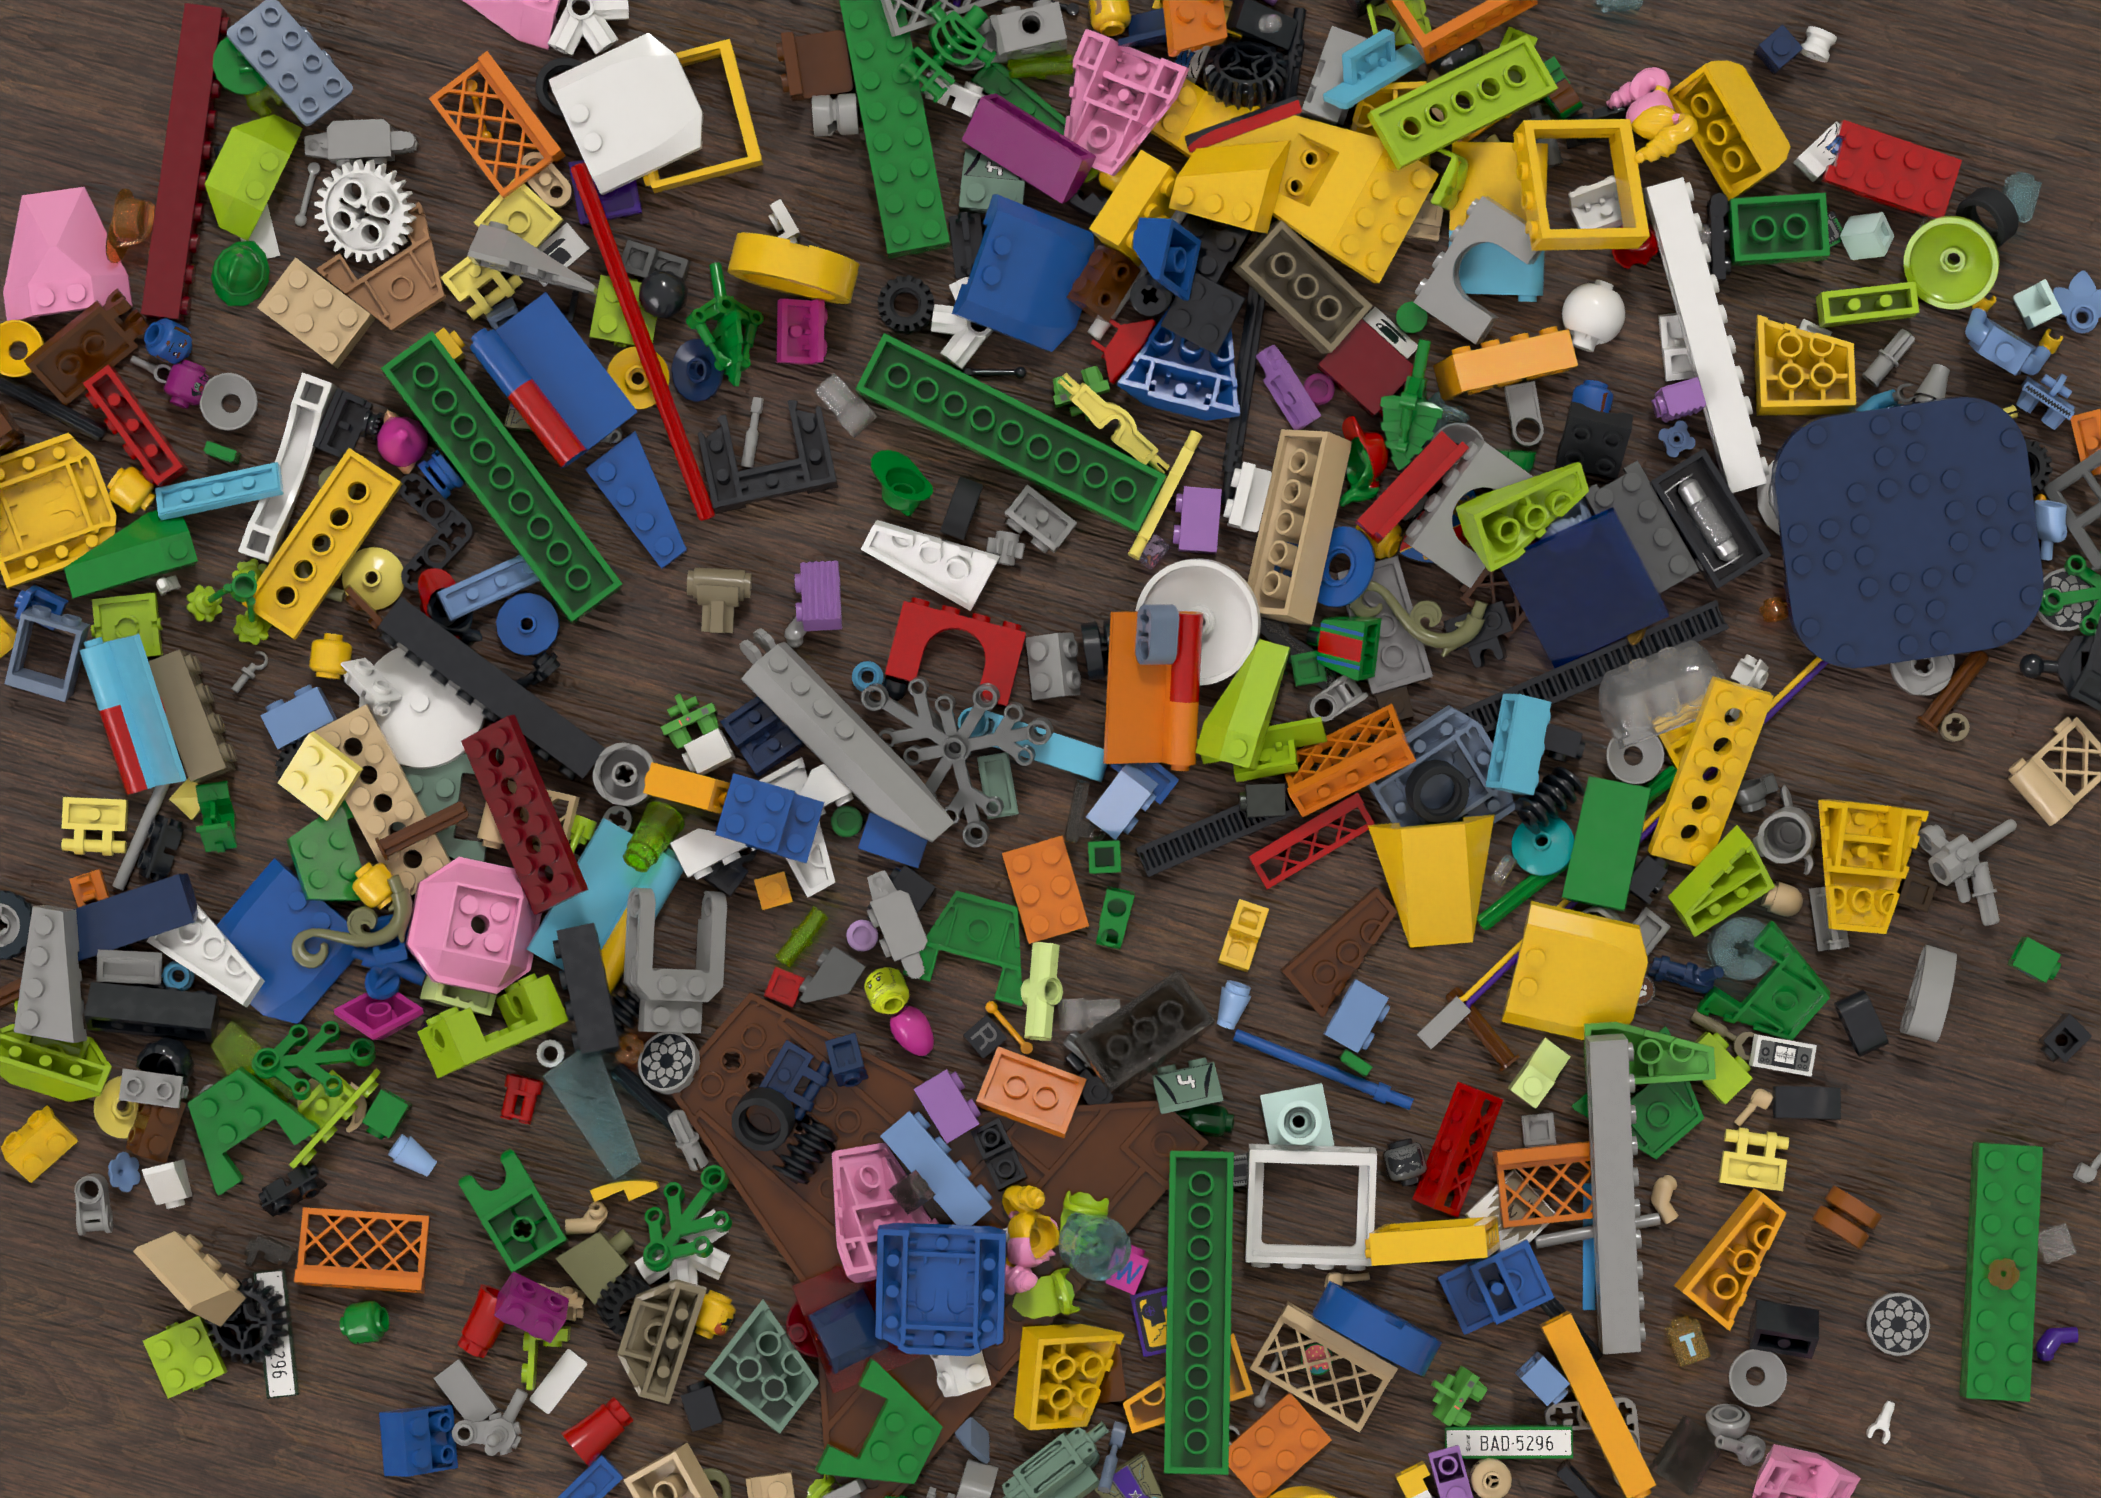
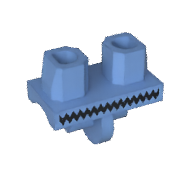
[2016,373,2075,430]

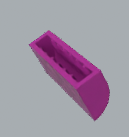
[961,93,1096,204]

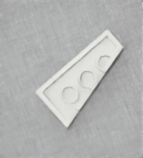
[861,520,1000,611]

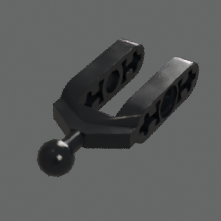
[2019,636,2094,700]

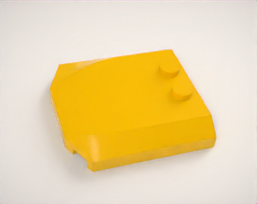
[0,433,117,589]
[1502,901,1648,1040]

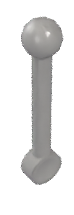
[295,162,321,226]
[1253,1345,1287,1408]

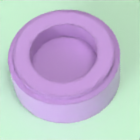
[846,920,878,951]

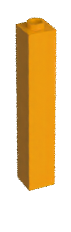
[1539,1311,1656,1498]

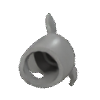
[1753,785,1817,875]

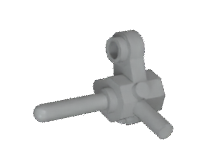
[1917,819,2017,903]
[452,1388,528,1456]

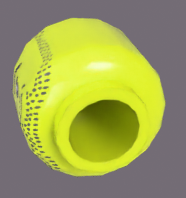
[864,967,909,1014]

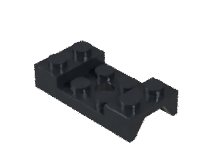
[1183,214,1253,285]

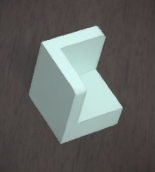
[1840,212,1894,260]
[2013,279,2063,330]

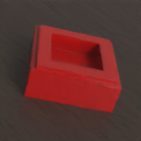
[764,966,805,1007]

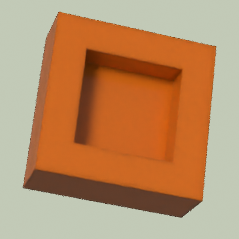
[69,869,110,908]

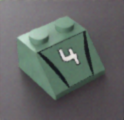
[959,149,1025,215]
[1152,1057,1224,1114]

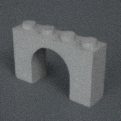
[1413,196,1542,344]
[1404,437,1533,588]

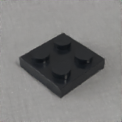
[1161,271,1246,355]

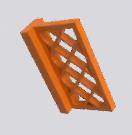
[429,51,566,198]
[1284,704,1416,817]
[1492,1141,1593,1228]
[294,1207,430,1294]

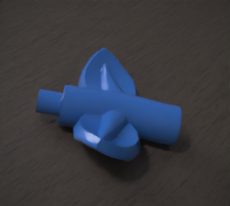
[351,926,426,1000]

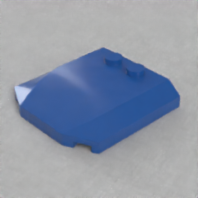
[952,194,1095,352]
[216,858,365,1024]
[875,1223,1007,1356]

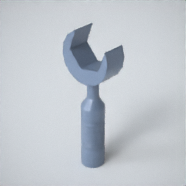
[1098,1421,1127,1493]

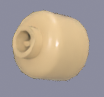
[1469,1458,1512,1498]

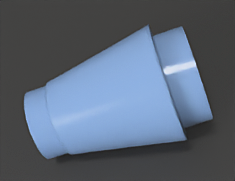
[1217,980,1252,1029]
[388,1134,437,1177]

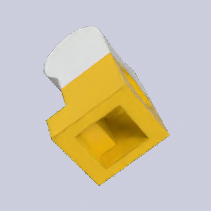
[1395,1461,1435,1498]

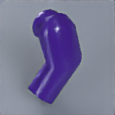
[2036,1327,2078,1361]

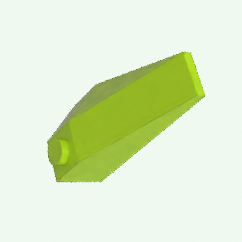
[1456,462,1589,572]
[1195,639,1291,770]

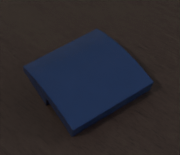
[720,696,805,777]

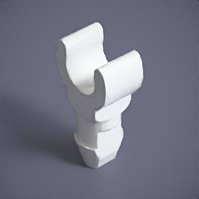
[156,575,181,596]
[1866,1401,1895,1444]

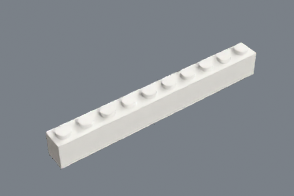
[1642,177,1770,493]

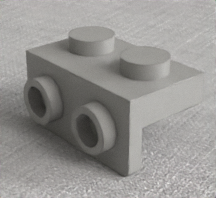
[1004,485,1077,553]
[1025,633,1081,700]

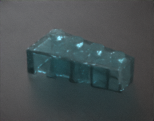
[542,1051,641,1181]

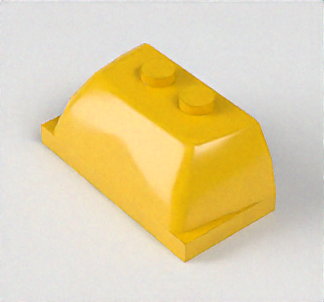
[1668,60,1791,201]

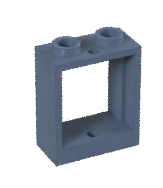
[4,605,90,702]

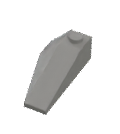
[467,221,598,296]

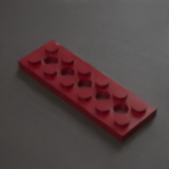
[461,715,589,915]

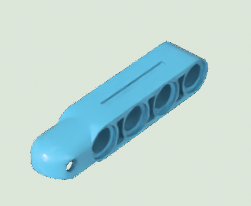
[958,707,1108,782]

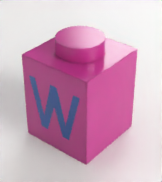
[1105,1243,1149,1295]

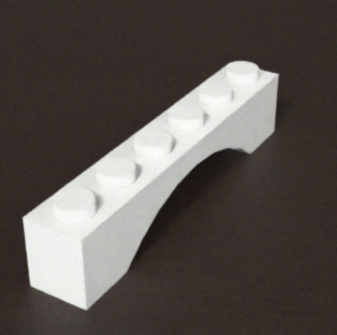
[238,373,337,563]
[670,764,854,880]

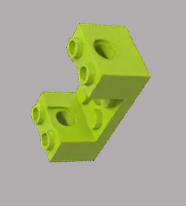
[417,973,569,1078]

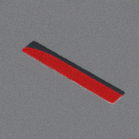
[1185,96,1302,152]

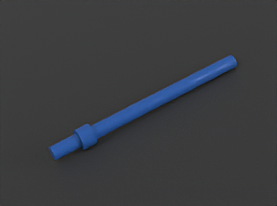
[1233,1029,1414,1110]

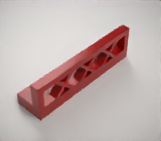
[1355,431,1469,544]
[1248,792,1375,889]
[1412,1082,1504,1217]

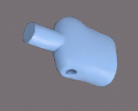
[2034,500,2067,560]

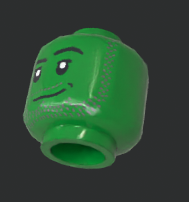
[340,1301,390,1345]

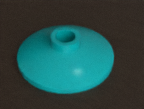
[1512,815,1575,876]

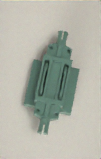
[1002,1421,1110,1498]

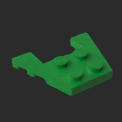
[286,783,393,902]
[903,890,1023,1006]
[1697,921,1830,1041]
[1571,1026,1704,1159]
[188,1066,320,1196]
[815,1358,943,1484]

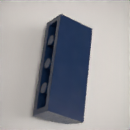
[73,873,198,961]

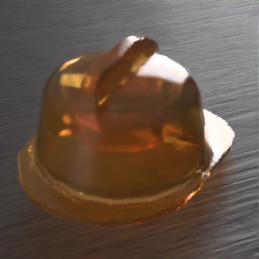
[106,188,155,263]

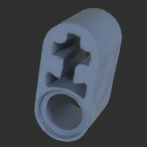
[1135,604,1179,665]

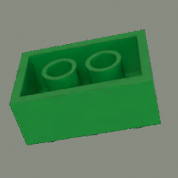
[1727,193,1830,266]

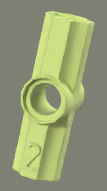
[1021,942,1063,1041]

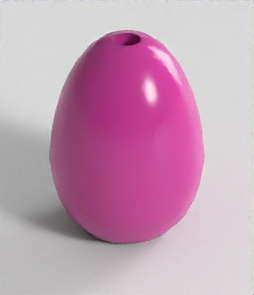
[890,1006,934,1056]

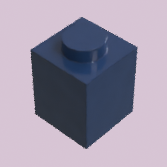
[1754,25,1803,75]

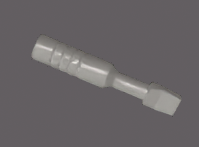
[741,397,764,468]

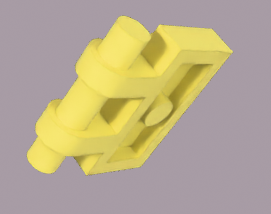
[440,257,524,320]
[61,797,128,856]
[1718,1127,1789,1191]

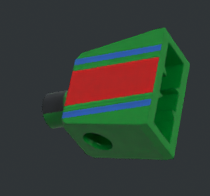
[1306,616,1382,681]

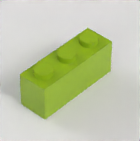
[1816,281,1919,328]

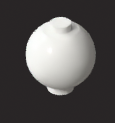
[1562,279,1625,352]

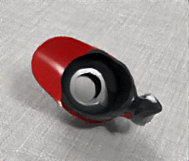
[418,568,482,647]

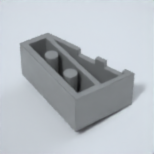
[1300,26,1367,126]

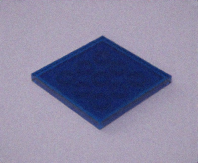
[1501,507,1669,668]

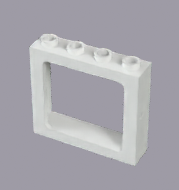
[1245,1144,1377,1271]

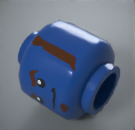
[144,318,192,365]
[1571,380,1614,413]

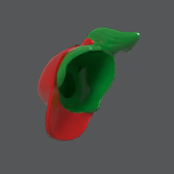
[1339,416,1389,507]

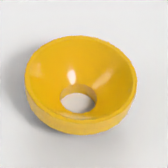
[0,320,44,377]

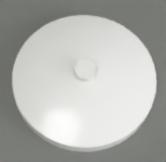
[1135,559,1261,685]
[359,647,485,769]

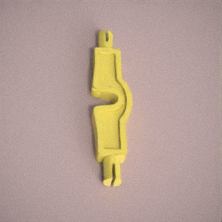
[1058,373,1170,474]
[1128,430,1203,560]

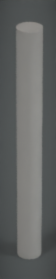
[112,784,170,891]
[1534,1212,1661,1249]

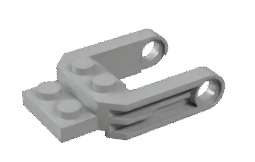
[623,887,727,1033]

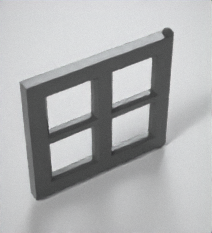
[2043,449,2101,571]

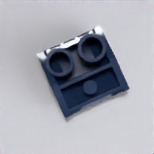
[807,1288,889,1374]

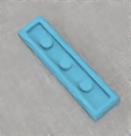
[155,462,284,521]

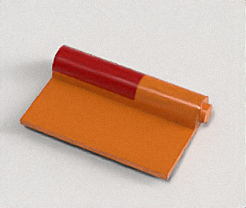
[1103,611,1203,771]

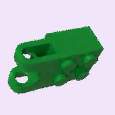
[459,1148,569,1273]

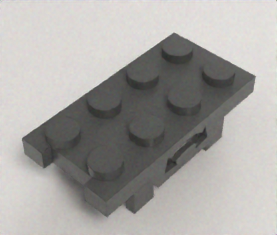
[1584,460,1700,602]

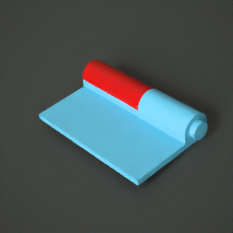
[79,634,187,795]

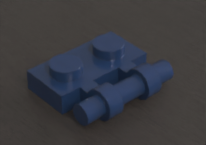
[759,1040,832,1122]

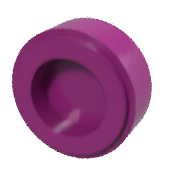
[1303,373,1335,406]

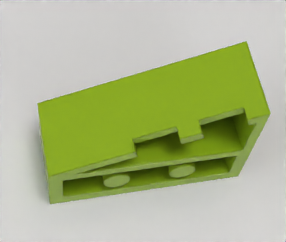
[1668,825,1775,937]

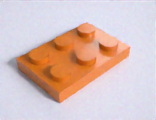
[1002,836,1089,944]
[975,1047,1087,1138]
[1229,1392,1332,1498]

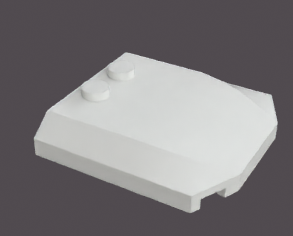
[549,33,703,195]

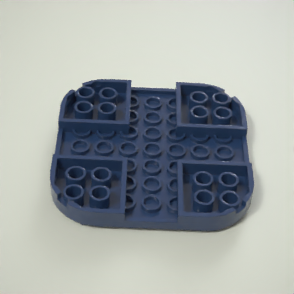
[1771,396,2044,668]

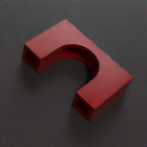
[885,597,1026,707]

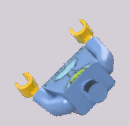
[1965,295,2063,376]

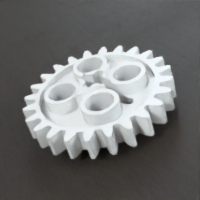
[314,159,416,263]

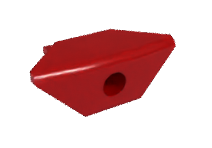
[1090,319,1156,384]

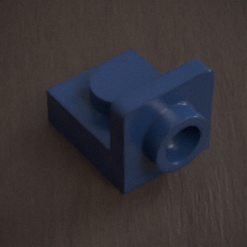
[825,1033,869,1087]

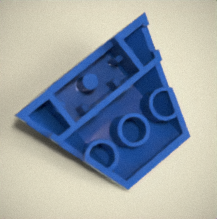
[1117,307,1240,421]

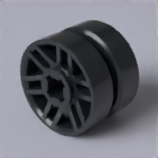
[1081,619,1110,680]

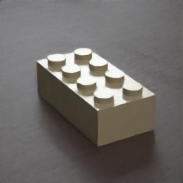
[1232,220,1372,354]
[148,649,238,783]

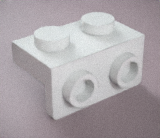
[1568,175,1623,229]
[1223,462,1272,533]
[930,1350,991,1397]

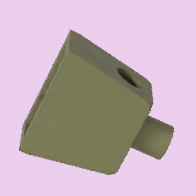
[556,1228,636,1305]

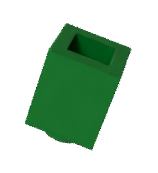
[1088,840,1122,874]
[2007,937,2061,983]
[362,1088,412,1140]

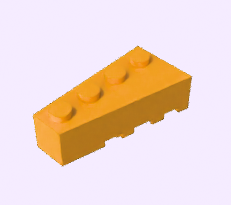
[1433,326,1578,402]
[1674,1188,1786,1331]
[1123,1333,1254,1434]

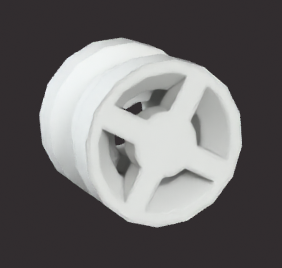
[1800,26,1837,62]

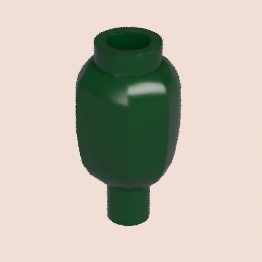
[1177,1104,1235,1137]

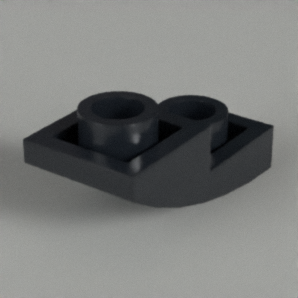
[1065,188,1108,220]
[1773,1086,1841,1120]
[970,1118,1028,1192]

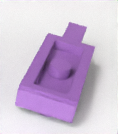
[1256,344,1321,430]

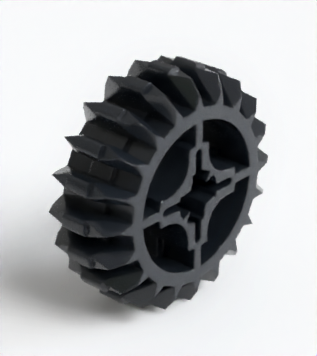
[1203,38,1288,111]
[204,1278,291,1364]

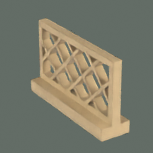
[1250,1301,1398,1433]

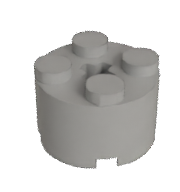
[593,742,656,807]

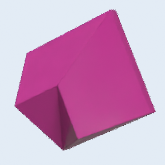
[334,992,424,1040]

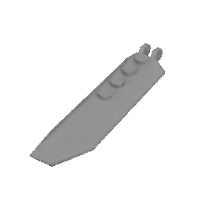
[739,628,954,842]

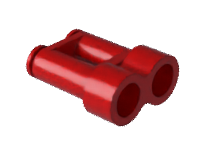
[500,1073,544,1125]

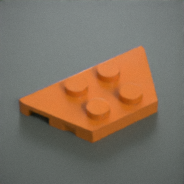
[1163,0,1228,57]

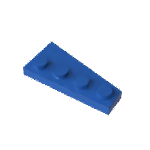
[585,431,687,570]

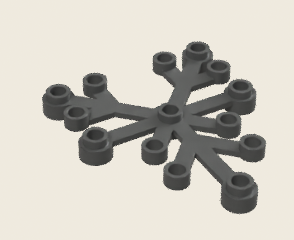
[861,676,1053,848]

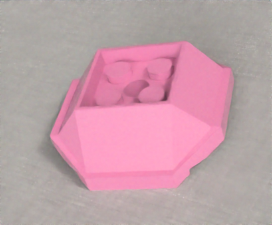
[405,857,542,995]

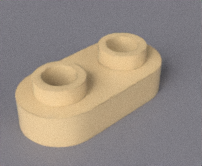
[521,152,573,208]

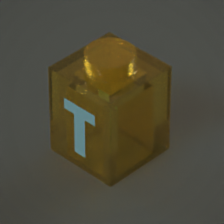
[1664,1315,1711,1367]

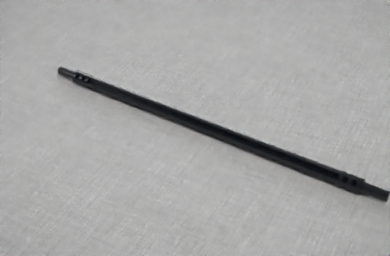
[1221,7,1307,505]

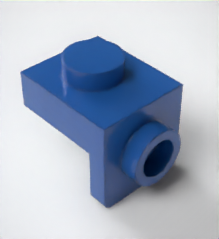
[14,584,68,631]
[370,914,408,966]

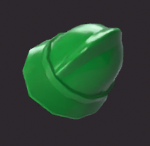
[211,241,270,306]

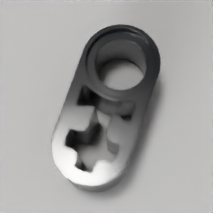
[1834,989,1889,1057]

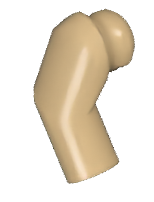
[1651,1175,1679,1224]
[565,1201,608,1235]

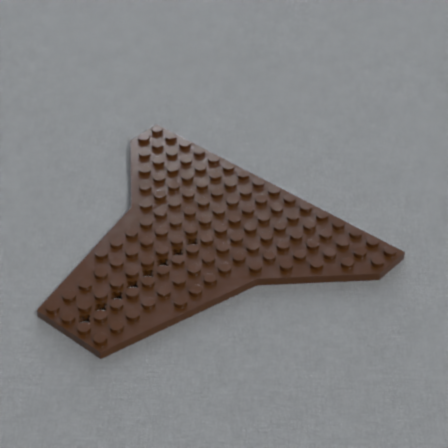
[671,992,1208,1498]

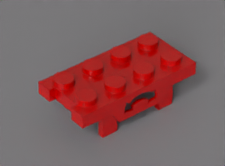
[1822,120,1962,219]

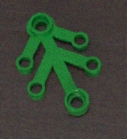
[2039,552,2101,636]
[252,1021,376,1101]
[643,1165,732,1272]

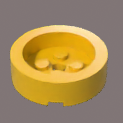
[727,232,860,304]

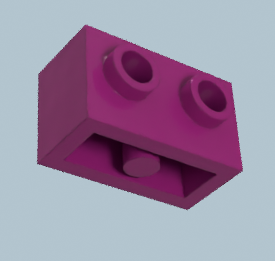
[494,1271,569,1343]

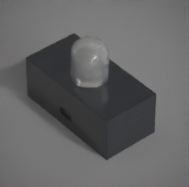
[1226,0,1298,51]

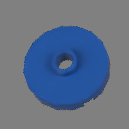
[496,593,560,656]

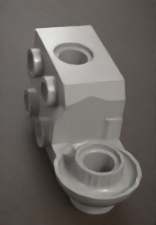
[944,0,1067,70]

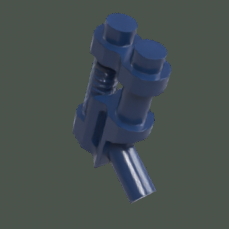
[1647,955,1724,994]

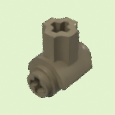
[687,568,752,633]

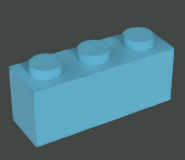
[1485,694,1551,795]

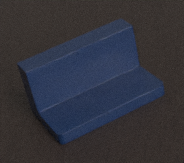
[1118,8,1167,49]

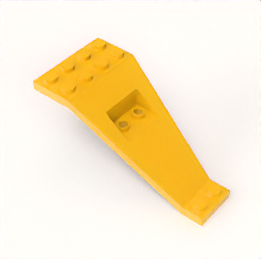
[1151,78,1439,283]

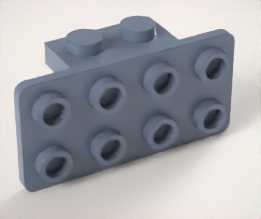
[226,0,353,126]

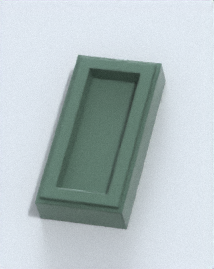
[977,752,1019,820]

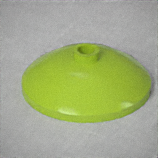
[1904,216,2000,310]

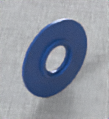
[1317,527,1375,607]

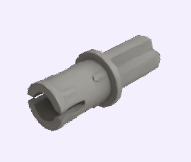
[1862,329,1915,388]
[1970,862,2000,926]
[667,1110,709,1171]

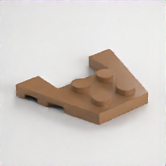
[316,202,446,332]

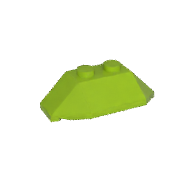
[205,114,303,241]
[0,1024,112,1102]

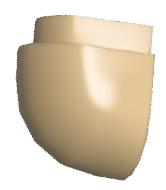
[1760,881,1803,917]

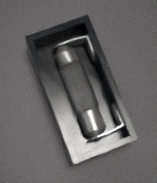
[1650,448,1772,591]

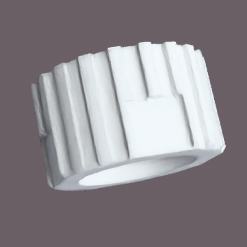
[536,1039,566,1068]

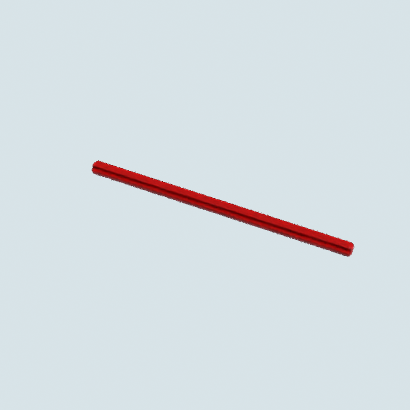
[571,163,715,521]

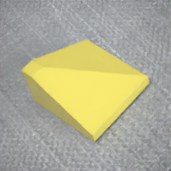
[169,777,201,820]

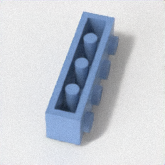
[880,1110,993,1226]

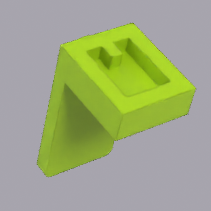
[521,1326,571,1391]

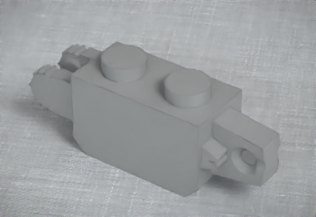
[304,119,419,168]
[867,870,928,979]

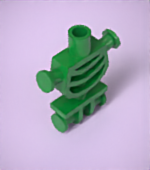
[897,1,997,103]

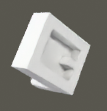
[768,199,801,244]

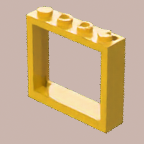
[643,39,764,193]
[1512,119,1650,251]
[1365,1216,1500,1266]

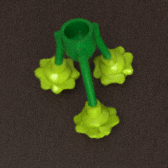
[186,558,272,645]

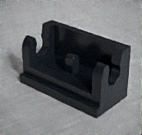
[312,388,373,459]

